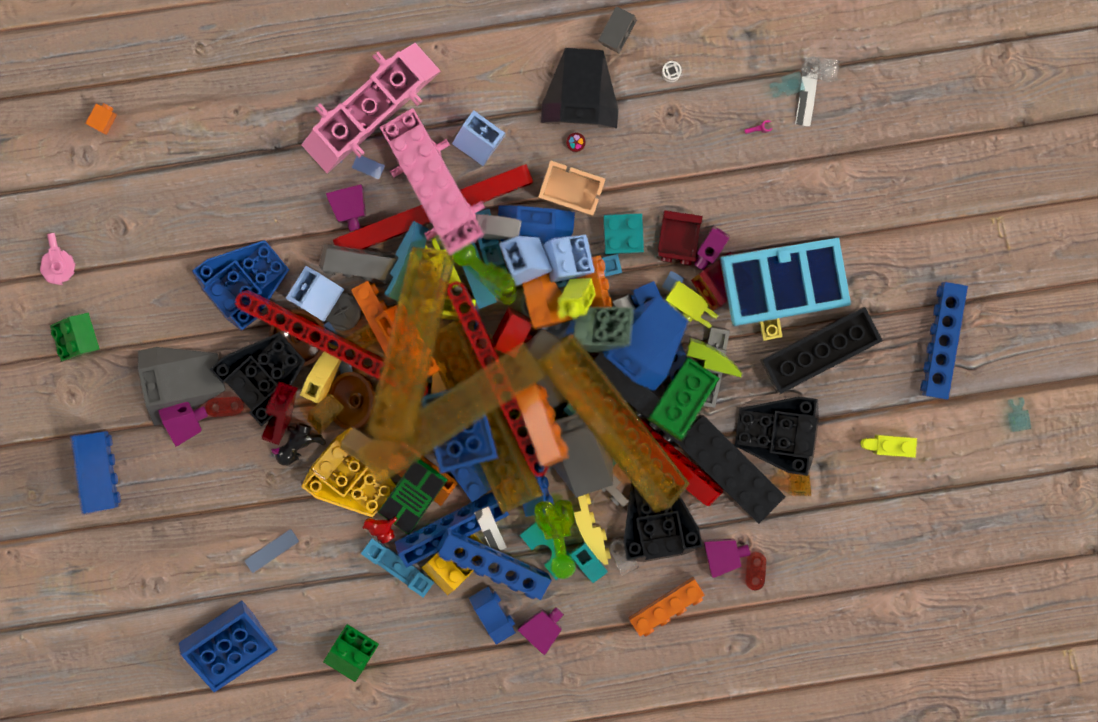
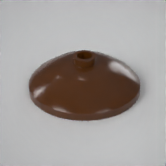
[269,309,325,366]
[327,372,375,429]

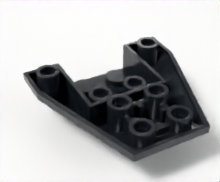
[541,48,619,129]
[210,332,306,426]
[735,397,819,476]
[623,476,703,562]

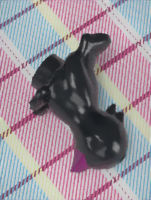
[271,423,326,466]

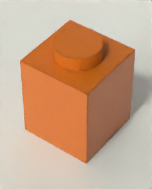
[85,103,117,135]

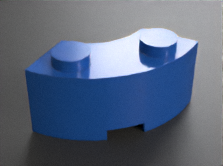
[469,586,516,645]

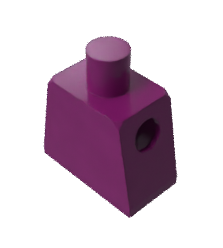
[326,184,366,232]
[694,225,730,271]
[158,402,208,447]
[703,539,750,578]
[518,607,564,655]

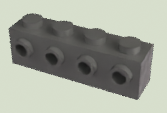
[319,244,399,284]

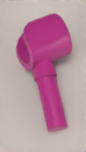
[744,120,773,134]

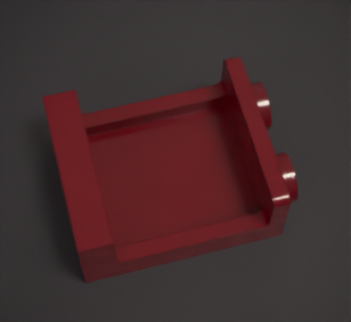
[657,210,703,265]
[691,252,752,311]
[261,382,298,445]

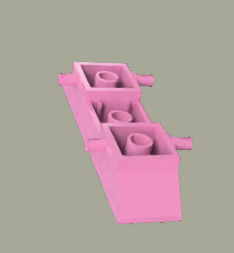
[302,43,441,174]
[380,108,485,254]

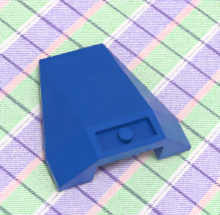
[498,205,575,285]
[192,240,289,331]
[602,295,689,391]

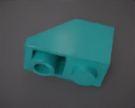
[570,542,608,583]

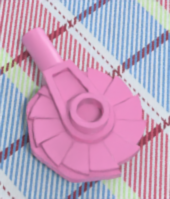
[40,233,76,285]

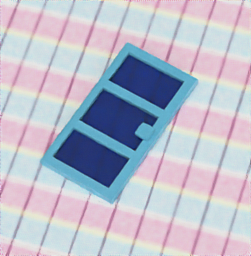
[720,238,851,326]

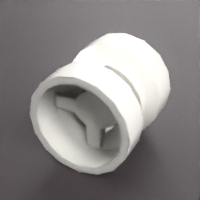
[661,61,682,83]

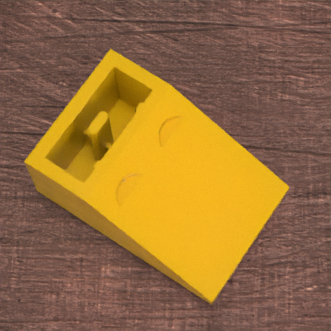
[421,534,485,596]

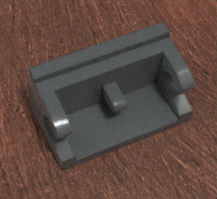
[598,6,637,54]

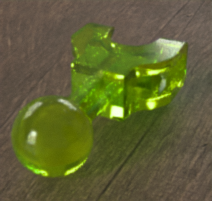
[452,243,517,304]
[535,500,576,579]

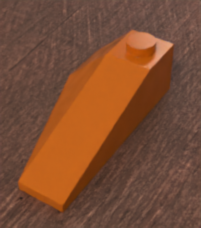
[522,273,573,330]

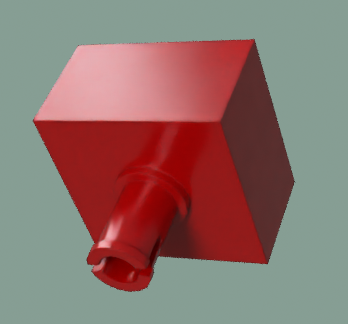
[491,306,533,358]

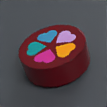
[566,133,586,152]

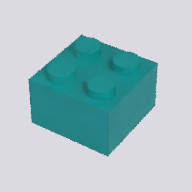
[603,214,644,255]

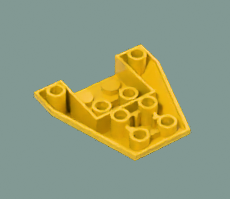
[301,427,396,518]

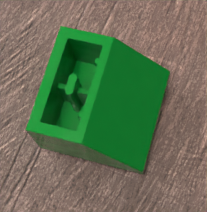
[50,312,100,362]
[323,624,379,682]

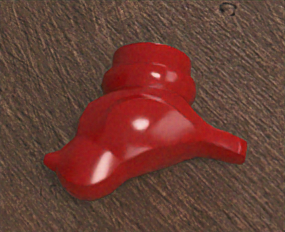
[362,517,397,544]

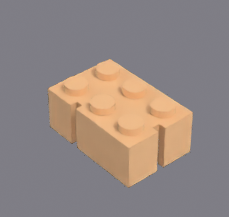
[538,161,605,217]

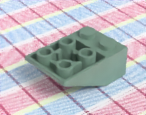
[573,307,634,352]

